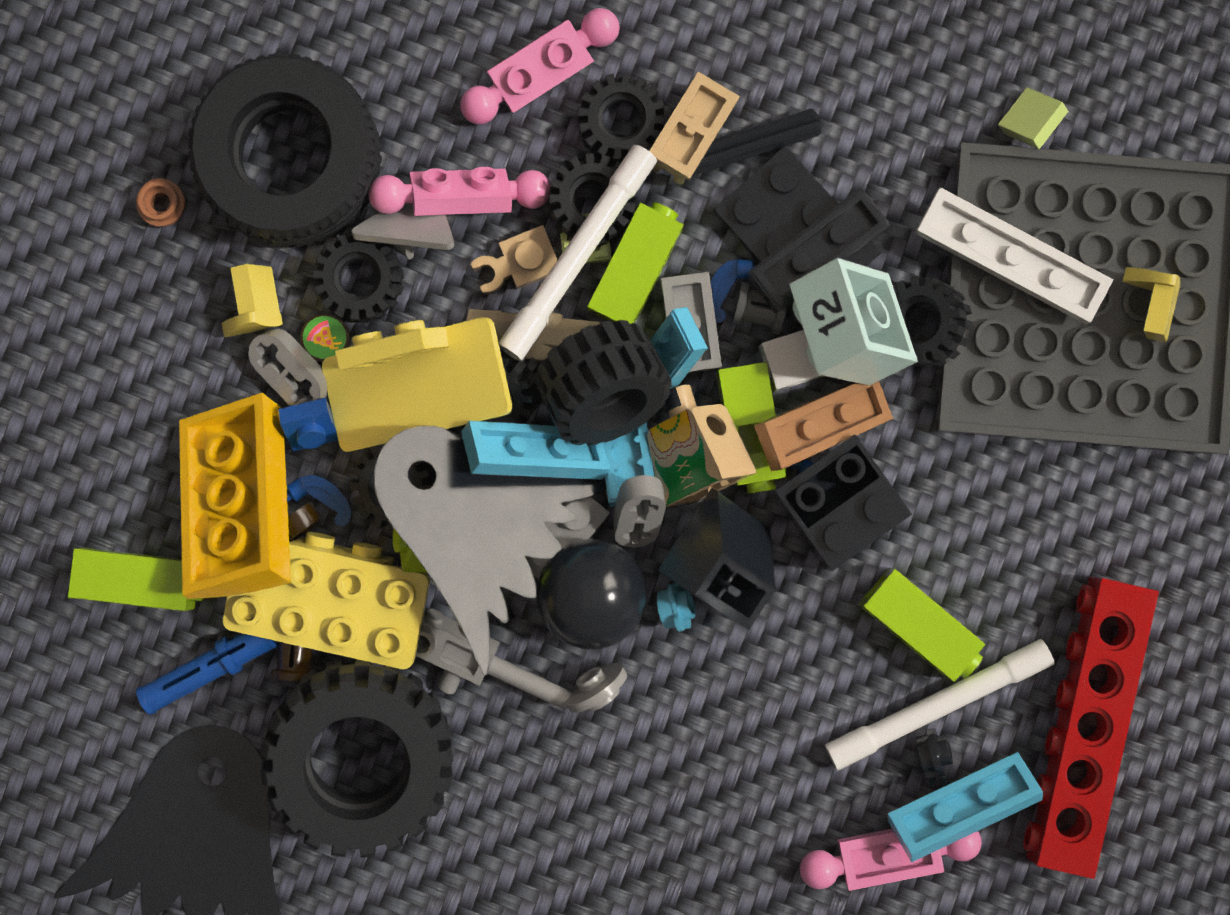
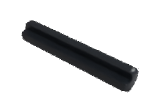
[692,109,821,176]

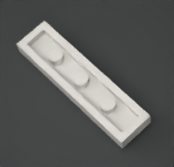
[915,187,1113,324]

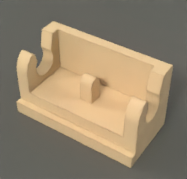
[649,72,740,184]

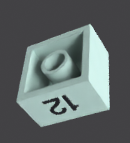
[790,258,918,386]

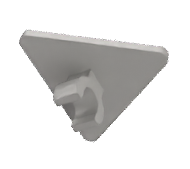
[352,204,455,260]

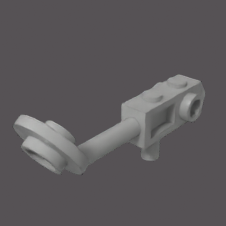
[416,607,627,713]

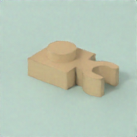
[471,225,557,294]

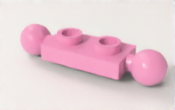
[460,8,619,125]
[368,167,551,216]
[800,829,982,891]

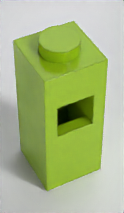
[587,202,684,324]
[716,362,786,494]
[68,548,203,611]
[858,568,986,682]

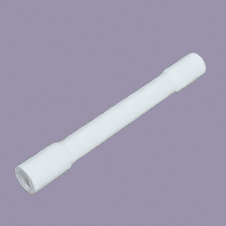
[498,144,657,361]
[825,639,1055,771]

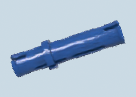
[136,633,279,715]

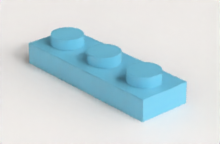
[461,421,611,480]
[888,752,1043,863]

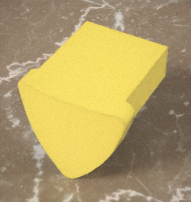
[222,264,283,337]
[1123,267,1180,343]

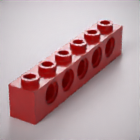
[1023,576,1159,879]

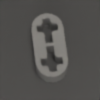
[248,329,329,406]
[613,475,666,548]

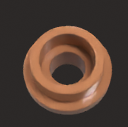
[136,178,186,227]

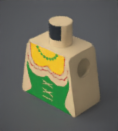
[647,385,756,507]

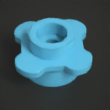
[657,583,696,632]

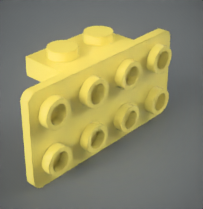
[322,317,512,452]
[223,532,430,669]

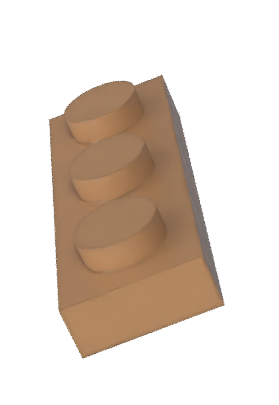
[754,381,893,471]

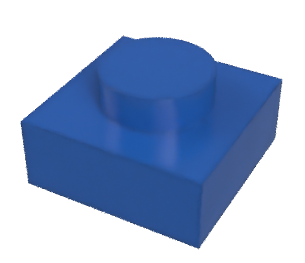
[278,397,338,451]

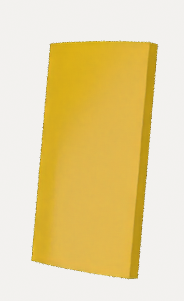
[179,393,291,599]

